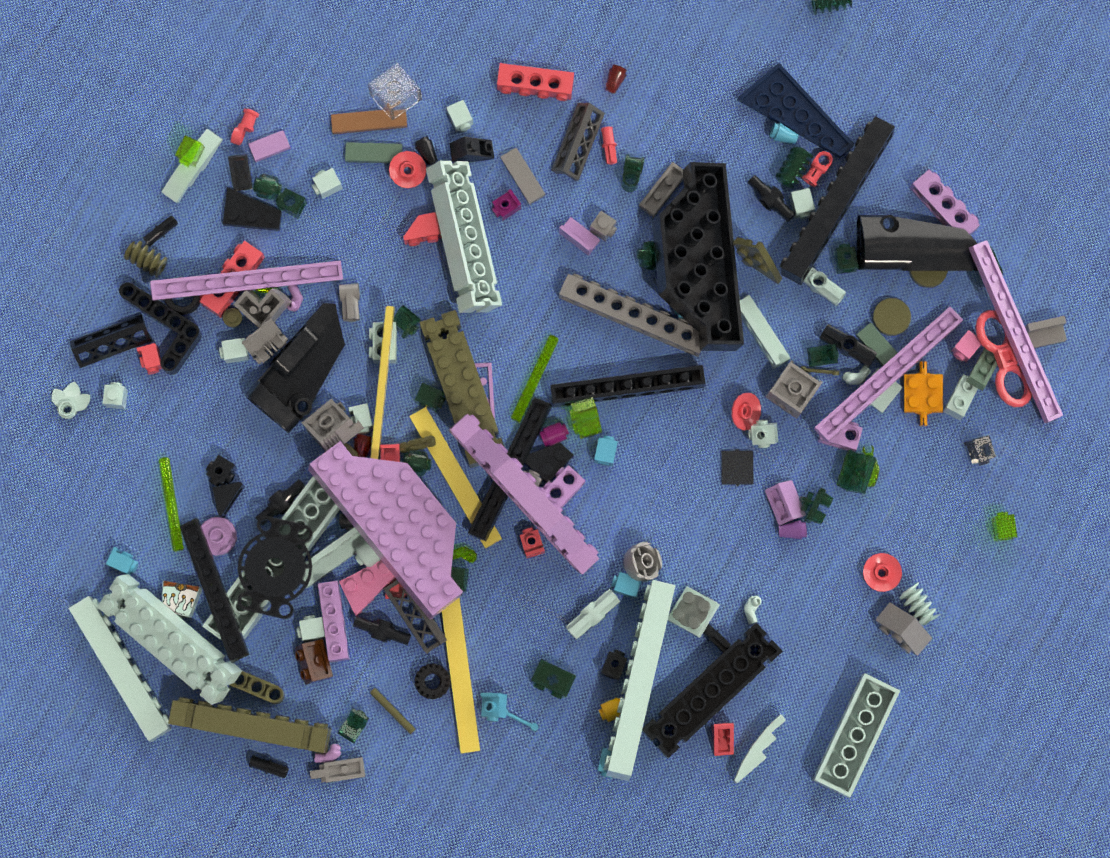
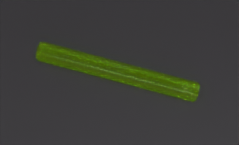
[511,335,558,422]
[159,457,184,552]

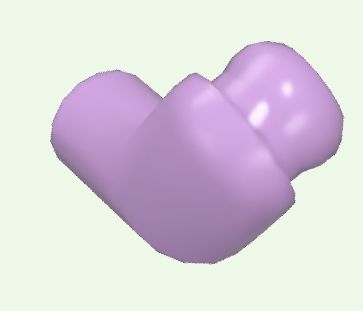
[287,285,303,312]
[314,744,341,763]

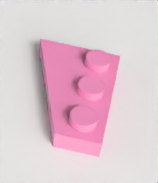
[339,560,395,616]

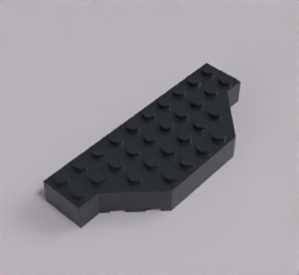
[652,162,744,351]

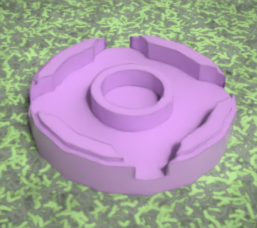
[202,517,237,556]

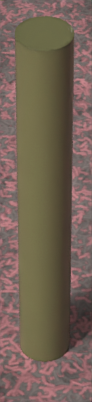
[370,688,416,735]

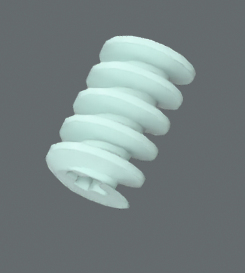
[900,582,940,625]

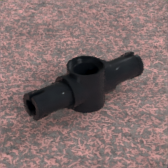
[748,175,795,222]
[255,479,305,526]
[353,616,411,646]

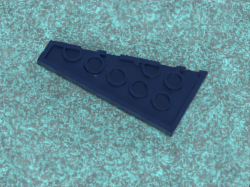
[737,63,854,158]

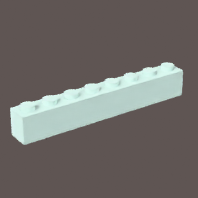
[68,596,172,742]

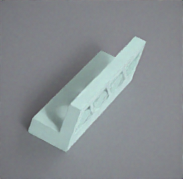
[740,295,790,369]
[304,527,365,589]

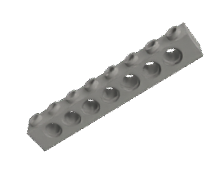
[559,274,701,357]

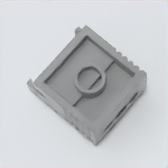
[766,360,823,419]
[301,399,364,452]

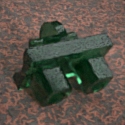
[799,488,834,524]

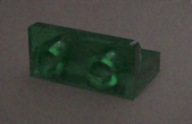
[837,450,876,494]

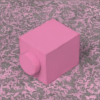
[951,330,981,362]

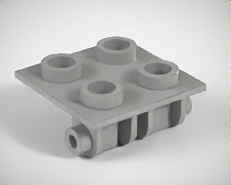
[242,318,288,364]

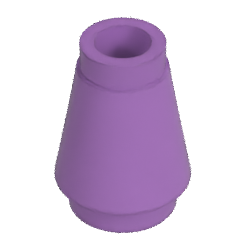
[779,520,807,539]

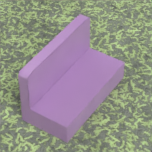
[559,217,600,256]
[765,480,806,526]

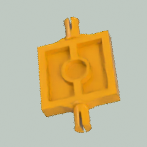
[904,361,943,426]

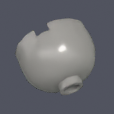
[623,542,662,582]

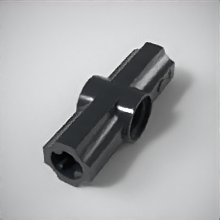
[819,324,877,368]

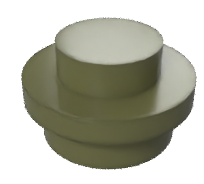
[223,308,242,328]

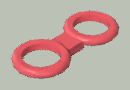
[975,310,1032,407]

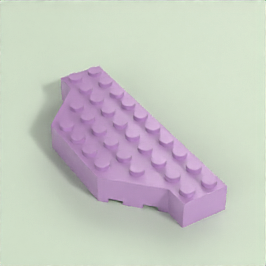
[448,414,599,575]
[308,441,463,620]

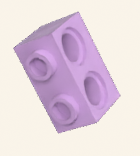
[818,417,863,453]
[543,465,585,508]

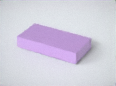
[248,130,291,162]

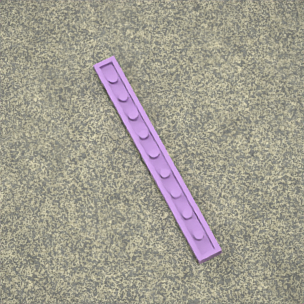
[969,240,1063,423]
[150,261,343,301]
[814,307,963,443]

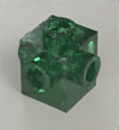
[636,241,656,270]

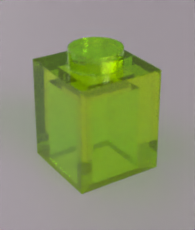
[175,135,205,167]
[992,512,1018,542]

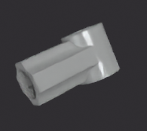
[339,283,360,322]

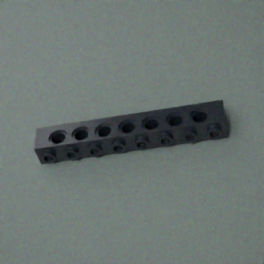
[550,365,706,408]

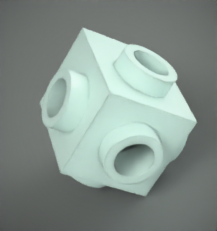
[749,420,778,448]

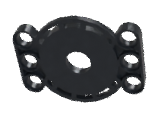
[237,516,313,619]

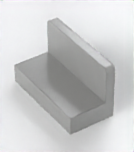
[1025,316,1067,348]

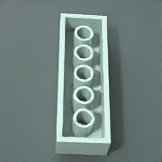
[812,673,900,798]

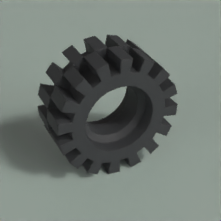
[414,663,450,700]

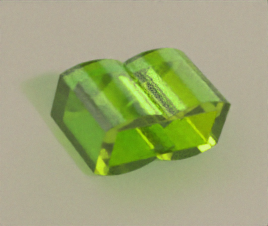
[569,397,602,439]

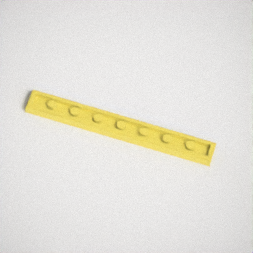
[370,306,395,459]
[409,407,502,549]
[442,597,480,754]

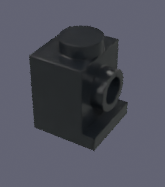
[601,649,628,681]

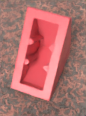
[712,723,734,756]

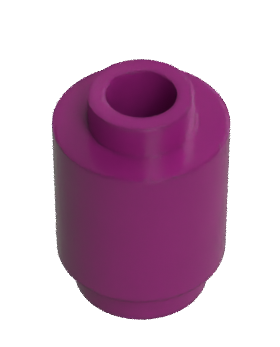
[539,421,569,446]

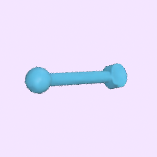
[506,709,538,731]

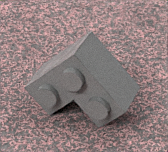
[233,289,292,328]
[875,603,932,656]

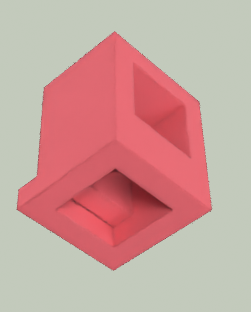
[137,343,162,375]
[519,527,545,559]

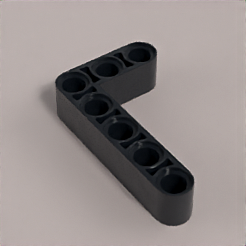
[119,282,202,375]

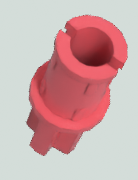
[601,127,617,165]

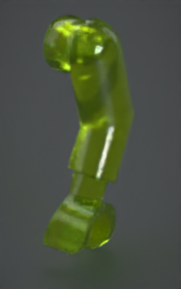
[862,445,880,487]

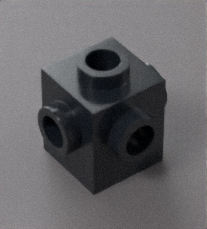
[206,455,237,486]

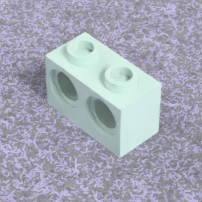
[369,322,397,364]
[943,374,978,420]

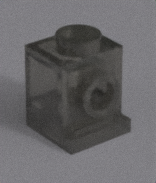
[964,435,996,466]

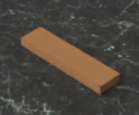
[331,108,407,134]

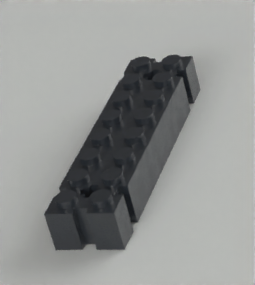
[642,623,783,759]

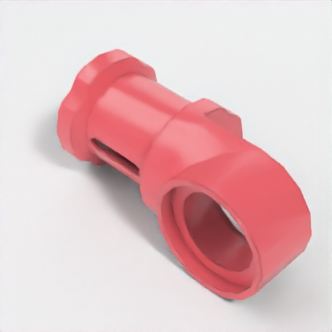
[231,108,260,146]
[802,151,833,187]

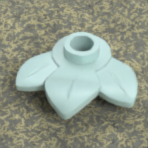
[52,382,90,419]

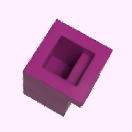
[491,189,521,221]

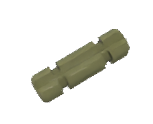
[399,435,436,453]

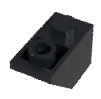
[449,136,494,163]

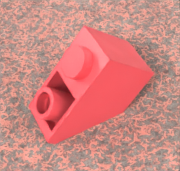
[403,212,442,246]

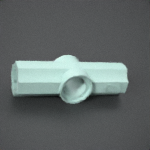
[804,267,846,306]
[565,589,620,640]

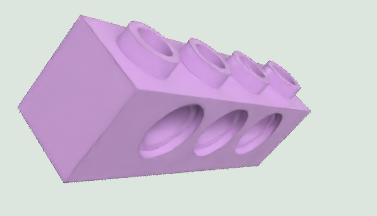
[910,169,980,235]
[318,581,350,662]

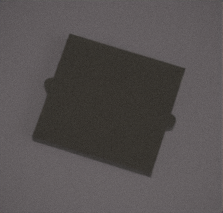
[721,449,754,487]

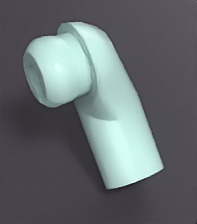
[744,596,762,625]

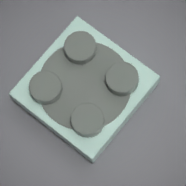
[668,586,720,638]

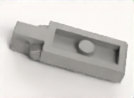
[310,757,366,783]

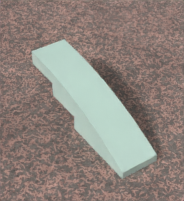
[162,129,223,203]
[733,714,786,784]

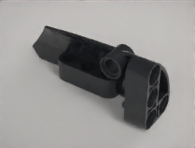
[856,215,978,271]
[244,303,345,433]

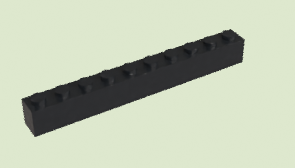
[780,116,895,285]

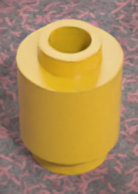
[598,697,623,722]

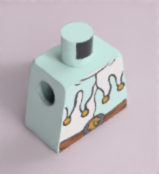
[162,581,202,619]

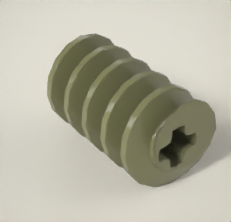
[124,241,168,278]

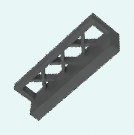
[551,103,605,181]
[383,580,447,654]

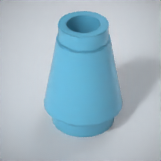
[769,123,799,144]

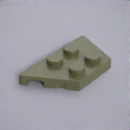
[733,237,782,284]

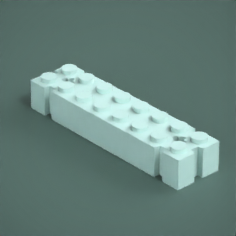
[426,161,502,313]
[97,574,242,705]

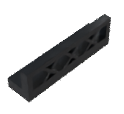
[70,314,152,368]

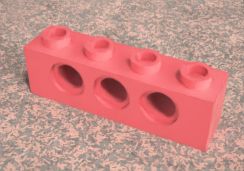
[497,63,574,101]
[200,240,265,318]

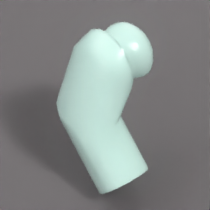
[843,366,871,385]

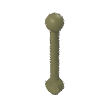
[800,366,839,375]

